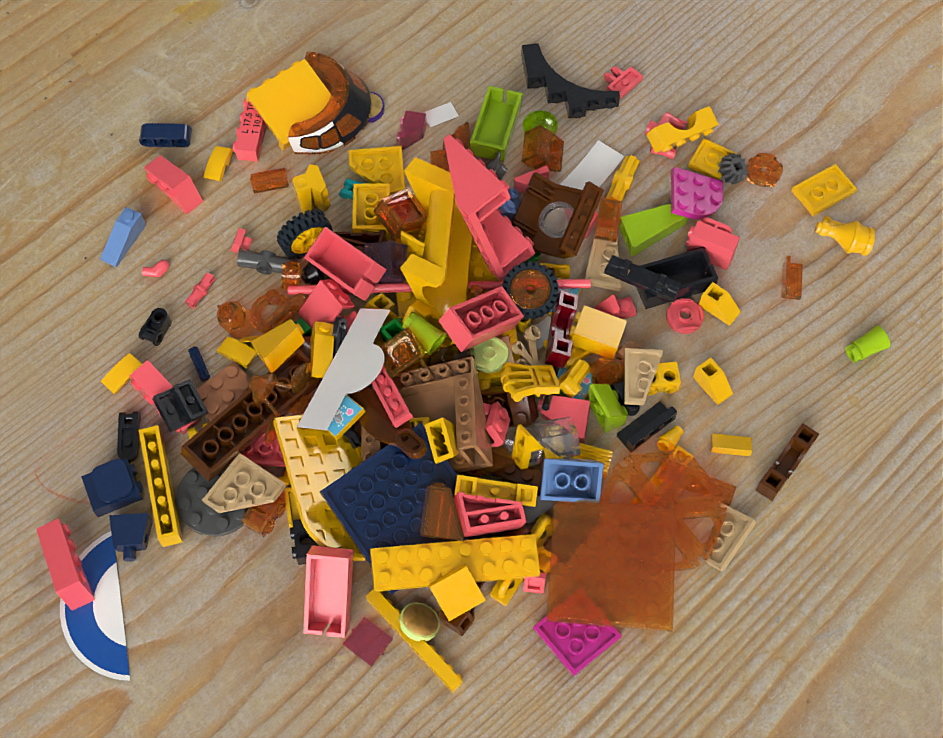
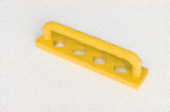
[490,513,559,606]

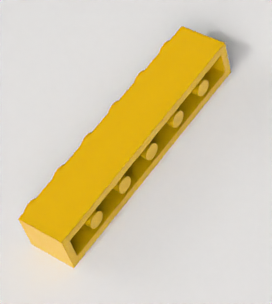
[139,425,183,547]

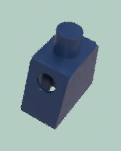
[109,513,152,562]

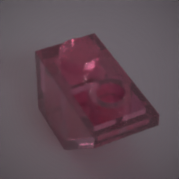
[396,111,427,150]

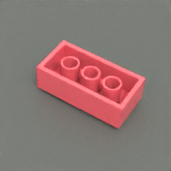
[439,286,524,352]

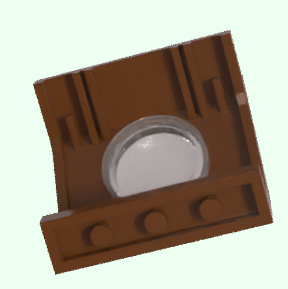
[511,172,604,259]

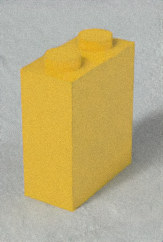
[569,305,627,360]

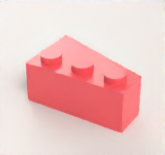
[144,155,203,214]

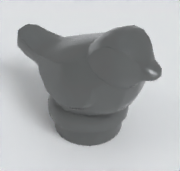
[485,151,508,181]

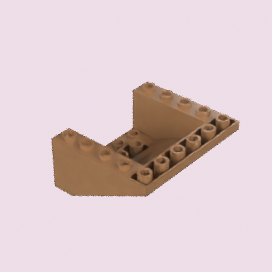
[362,356,493,473]

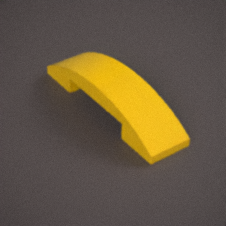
[454,475,538,507]

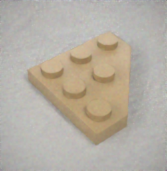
[202,453,287,513]

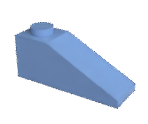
[100,207,146,267]

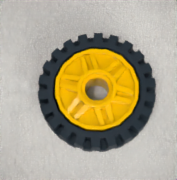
[277,210,333,259]

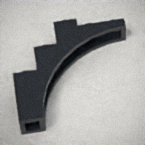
[521,43,620,119]

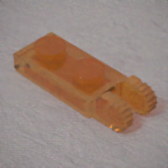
[261,293,306,333]

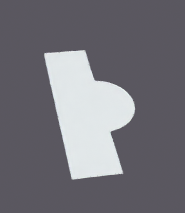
[297,308,390,430]

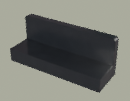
[617,402,677,452]

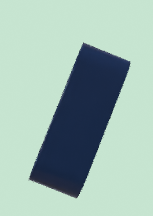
[139,123,192,148]

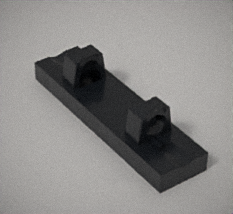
[604,255,682,303]

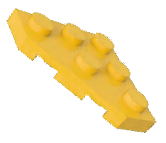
[348,146,406,196]

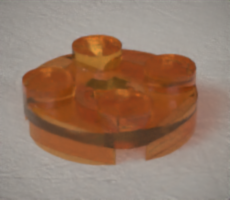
[746,153,783,187]

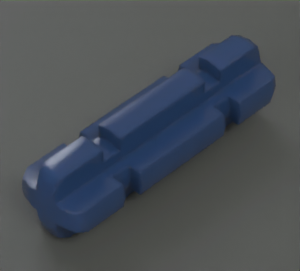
[188,346,210,381]

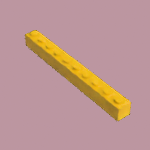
[366,589,463,693]

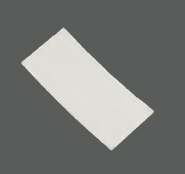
[560,140,624,190]

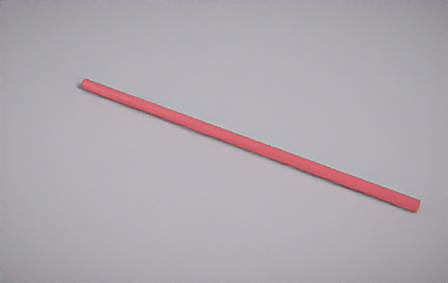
[288,279,591,295]

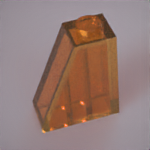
[419,482,464,542]

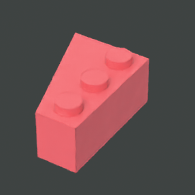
[453,492,526,538]

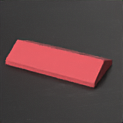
[229,431,286,467]

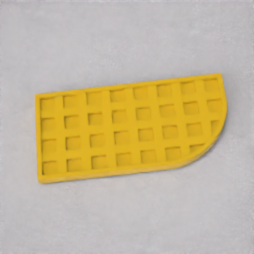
[273,415,366,561]

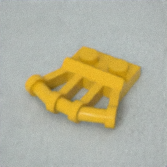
[500,362,560,402]

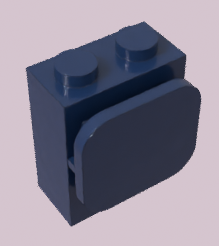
[81,458,144,517]

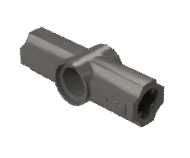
[237,250,295,275]

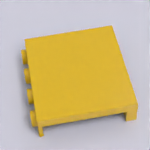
[246,59,341,151]

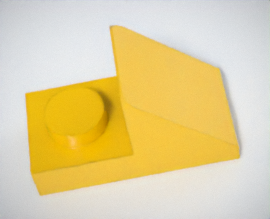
[511,425,544,469]

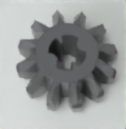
[718,153,749,184]

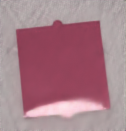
[343,617,393,667]

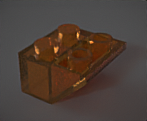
[522,125,564,172]

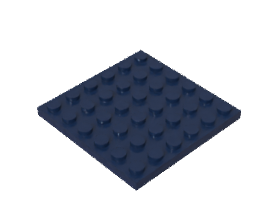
[320,423,473,595]

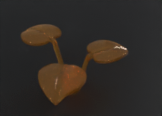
[248,362,312,445]

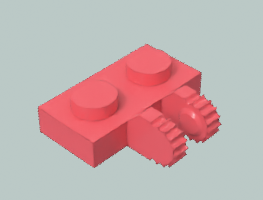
[604,66,643,100]

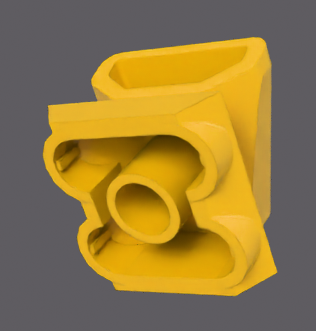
[292,164,331,214]

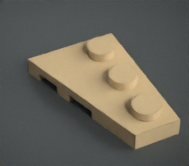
[624,348,664,405]

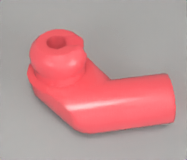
[142,260,169,277]

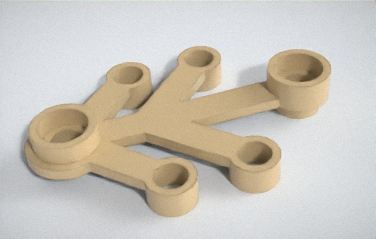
[512,325,546,396]

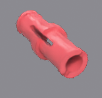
[185,273,216,309]

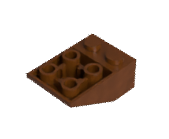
[481,385,539,427]

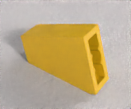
[251,319,305,373]
[425,417,459,464]

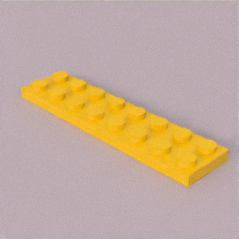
[370,534,540,592]

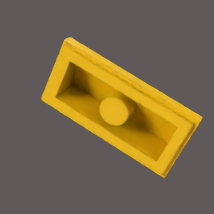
[711,433,752,457]

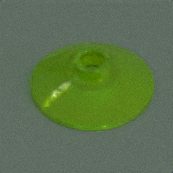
[523,110,558,141]

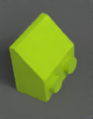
[587,384,628,433]

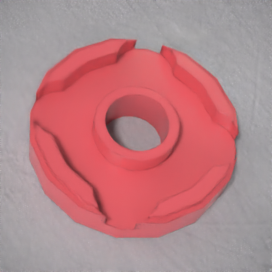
[666,298,704,334]

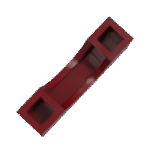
[545,290,579,369]

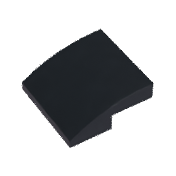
[152,379,208,433]

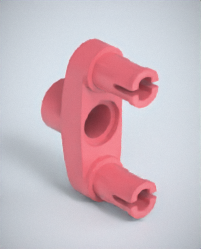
[644,112,687,160]

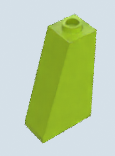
[619,203,688,256]

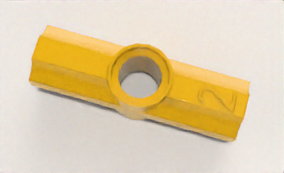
[606,155,640,207]

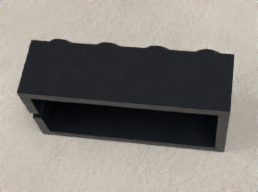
[636,247,718,309]

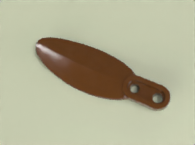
[350,387,427,459]

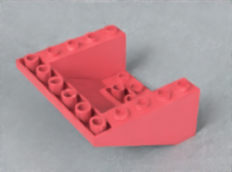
[444,134,535,281]

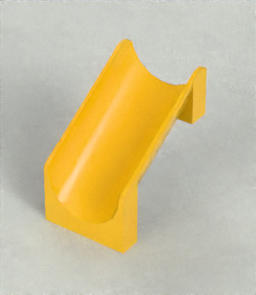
[400,157,473,315]

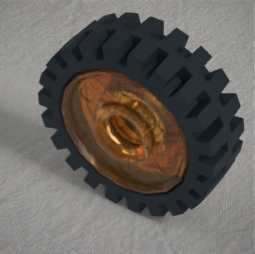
[502,261,558,320]

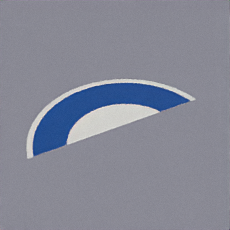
[60,531,130,681]

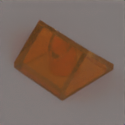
[380,327,426,378]

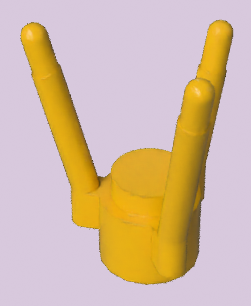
[528,263,570,291]

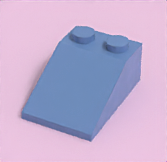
[540,459,603,504]

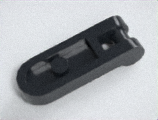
[117,411,141,463]

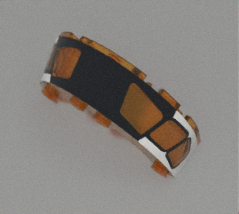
[288,51,372,154]

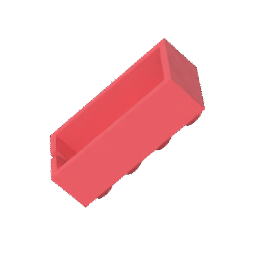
[304,227,387,301]
[304,545,354,638]

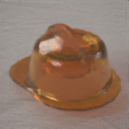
[217,301,256,338]
[589,357,624,387]

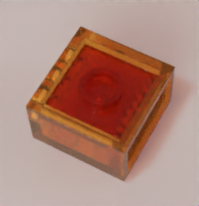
[373,187,428,240]

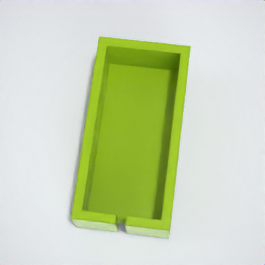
[470,86,523,162]

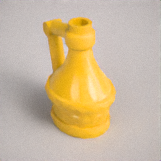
[814,216,875,256]

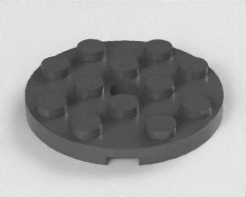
[176,465,255,537]

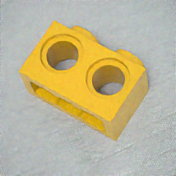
[648,362,681,395]

